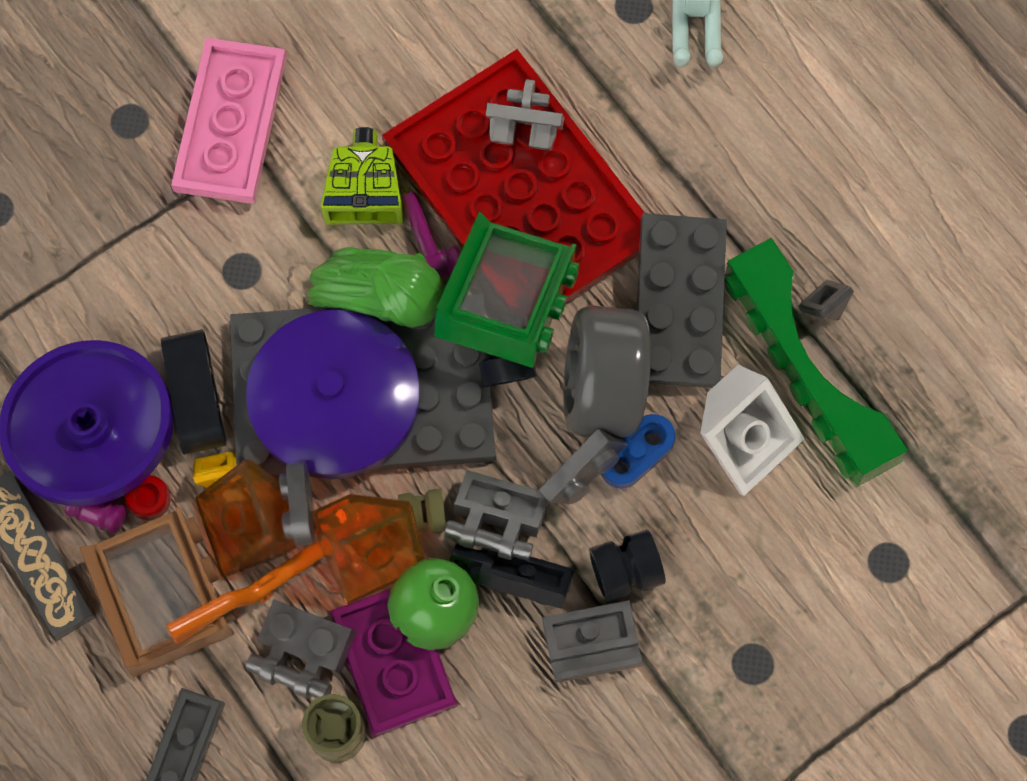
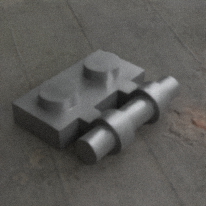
[444,470,549,561]
[245,599,357,699]

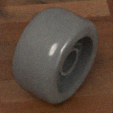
[563,306,651,439]

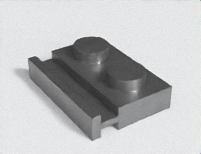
[542,600,643,683]

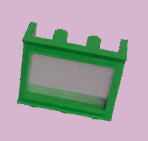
[434,211,580,368]

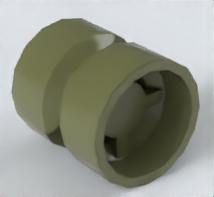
[302,694,366,763]

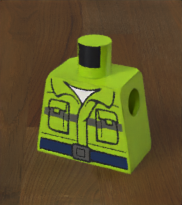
[321,127,404,224]

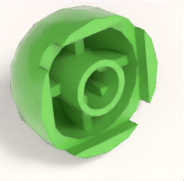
[387,558,479,650]

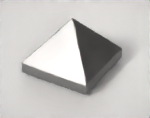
[798,280,854,320]

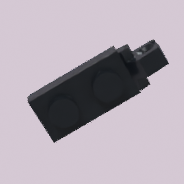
[449,544,574,609]

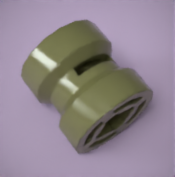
[398,488,446,537]

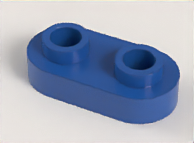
[601,414,675,489]

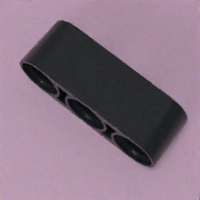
[161,329,226,455]

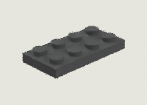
[636,213,727,388]

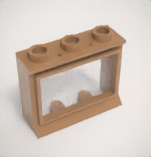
[79,507,235,677]

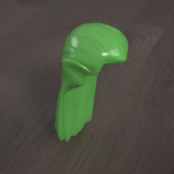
[307,247,444,327]

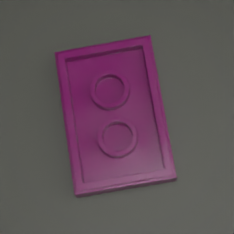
[329,589,458,737]

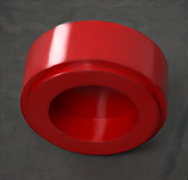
[125,475,171,521]

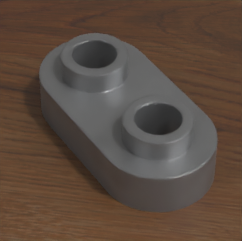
[279,461,315,547]

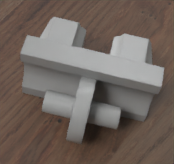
[486,79,564,151]

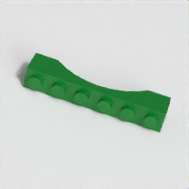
[724,237,908,487]

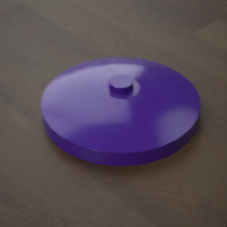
[246,310,420,479]
[0,340,174,506]

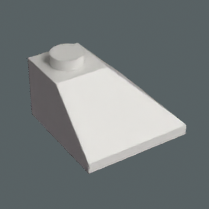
[700,364,805,496]

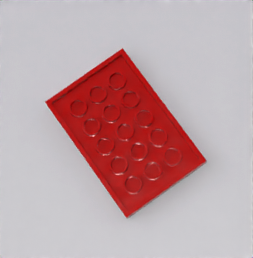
[382,49,645,324]

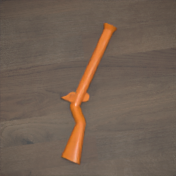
[165,500,385,646]

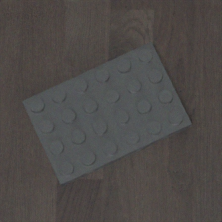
[230,295,496,482]

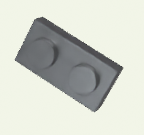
[539,429,628,505]

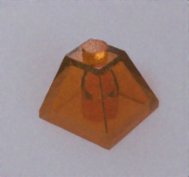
[195,460,297,577]
[310,494,424,605]

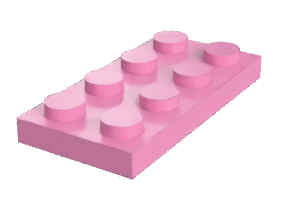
[171,38,287,204]

